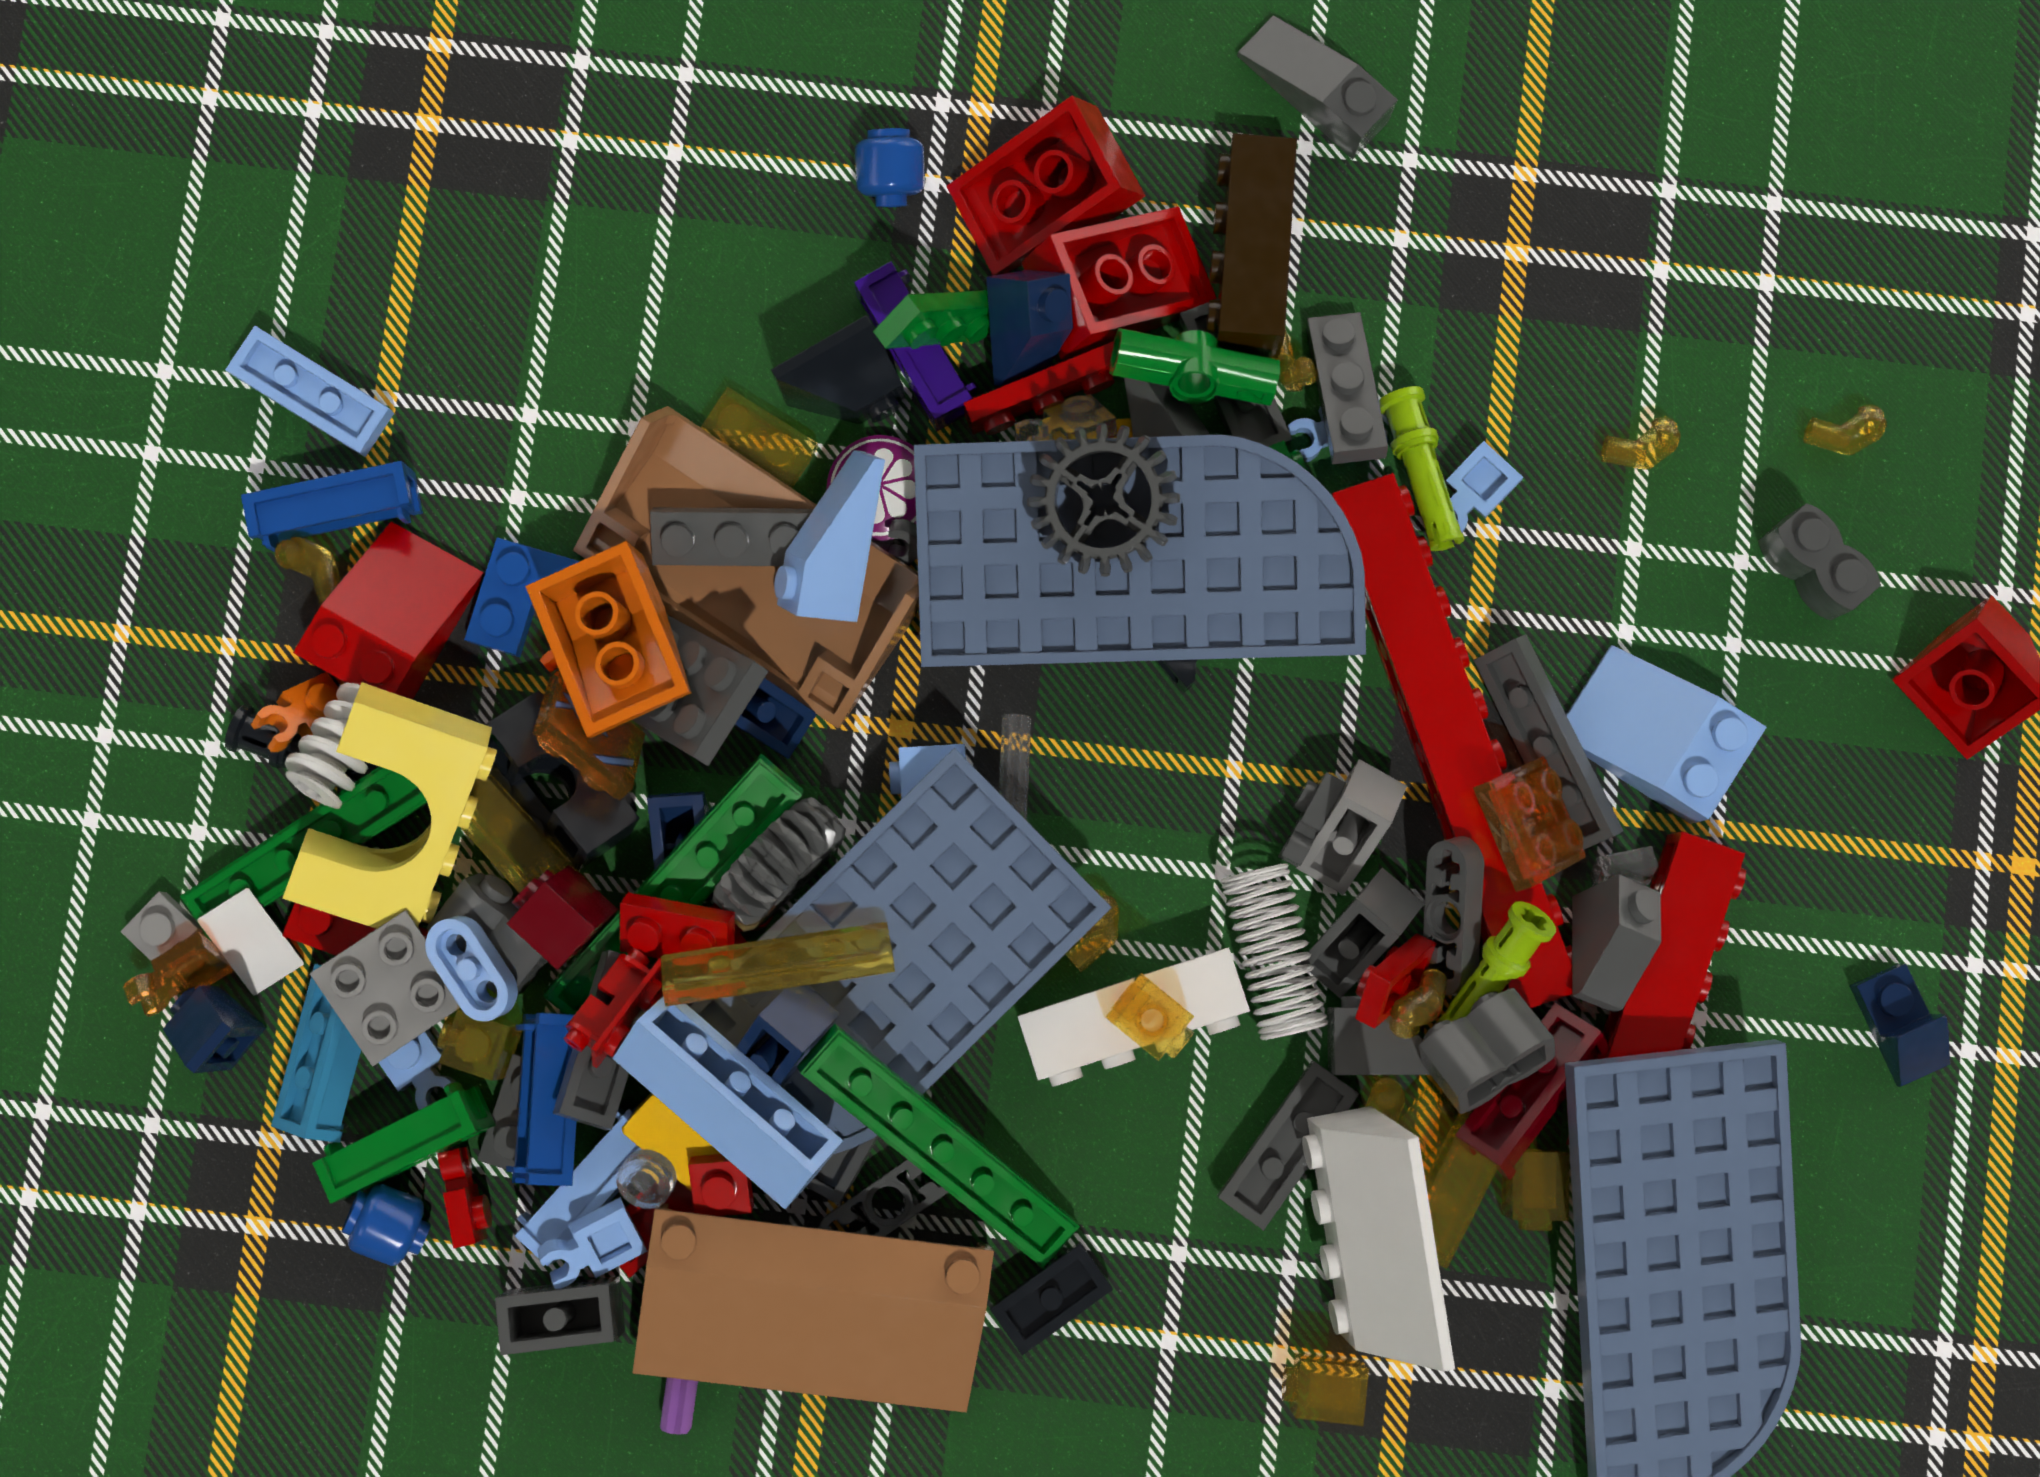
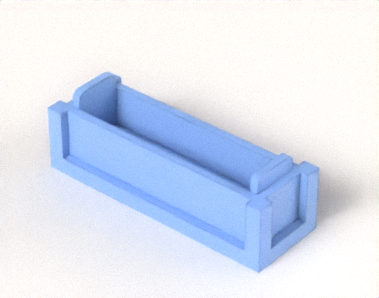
[515,1106,650,1266]

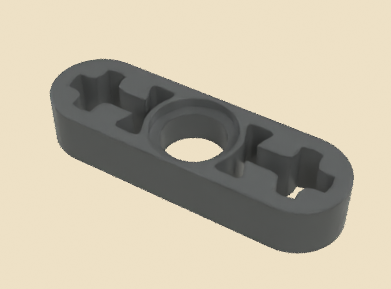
[1423,836,1484,996]
[818,1159,948,1236]

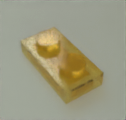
[701,387,819,488]

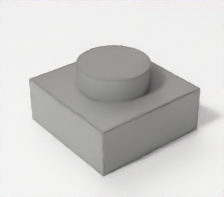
[121,891,203,969]

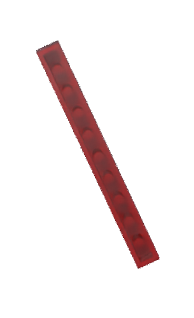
[1331,473,1572,1008]

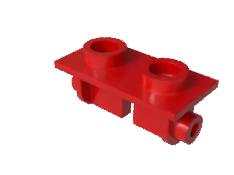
[563,948,666,1068]

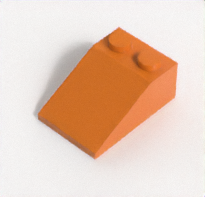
[525,541,692,739]

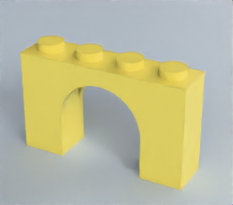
[282,682,497,929]

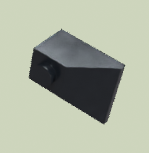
[771,315,905,424]

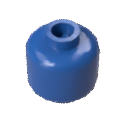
[855,128,925,207]
[341,1184,431,1266]

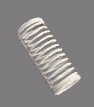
[1221,863,1329,1040]

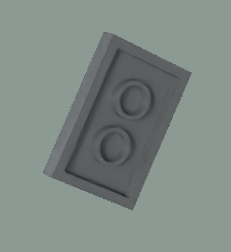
[632,616,769,766]

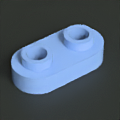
[425,916,518,1021]

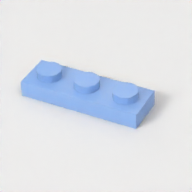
[225,326,394,457]

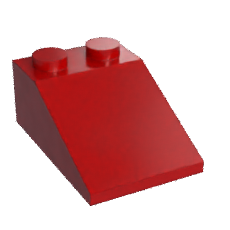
[946,95,1145,276]
[1021,206,1217,359]
[293,521,485,700]

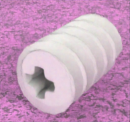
[285,683,368,809]

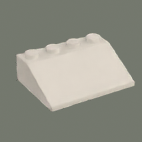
[1302,1106,1455,1372]

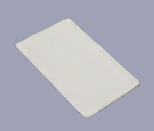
[197,888,304,995]

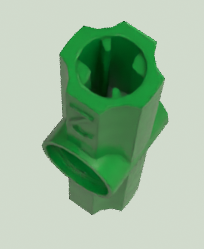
[1109,328,1280,406]

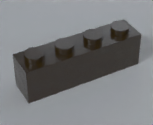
[1206,133,1297,358]

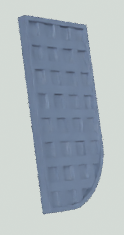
[914,435,1366,667]
[690,748,1112,1154]
[1565,1039,1801,1477]

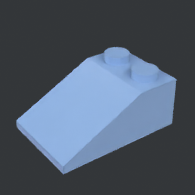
[1566,645,1767,824]

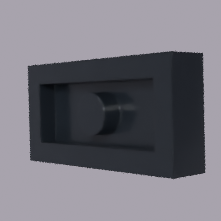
[990,1241,1113,1356]

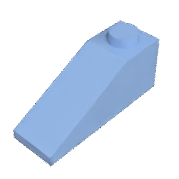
[774,450,885,622]

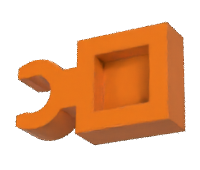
[251,672,339,752]

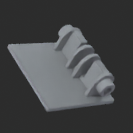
[310,910,460,1067]

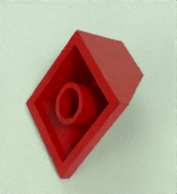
[1892,595,2040,760]

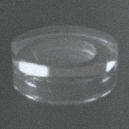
[616,1149,677,1209]

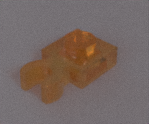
[123,931,234,1017]

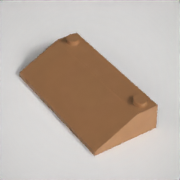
[573,406,919,728]
[633,1202,994,1413]

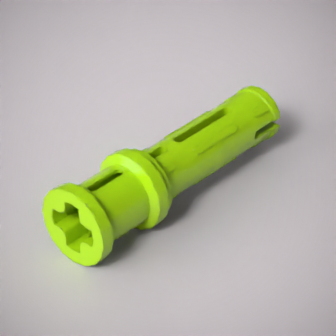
[1379,386,1464,551]
[1433,901,1556,1026]

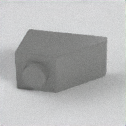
[1296,759,1407,895]

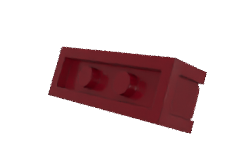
[1455,1003,1610,1180]

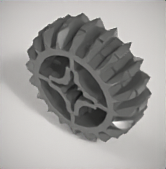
[1027,423,1180,577]
[712,797,846,931]

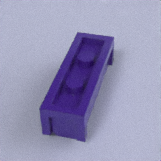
[854,261,977,432]

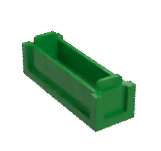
[312,1082,496,1204]

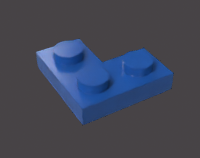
[464,538,580,657]

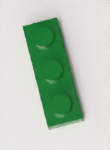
[873,290,990,349]

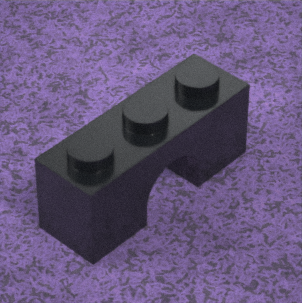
[485,690,640,871]

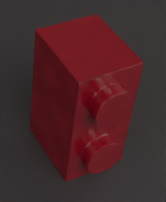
[506,865,618,970]

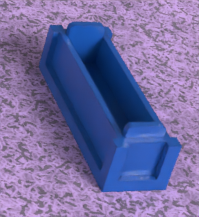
[241,461,423,552]
[506,1013,576,1186]

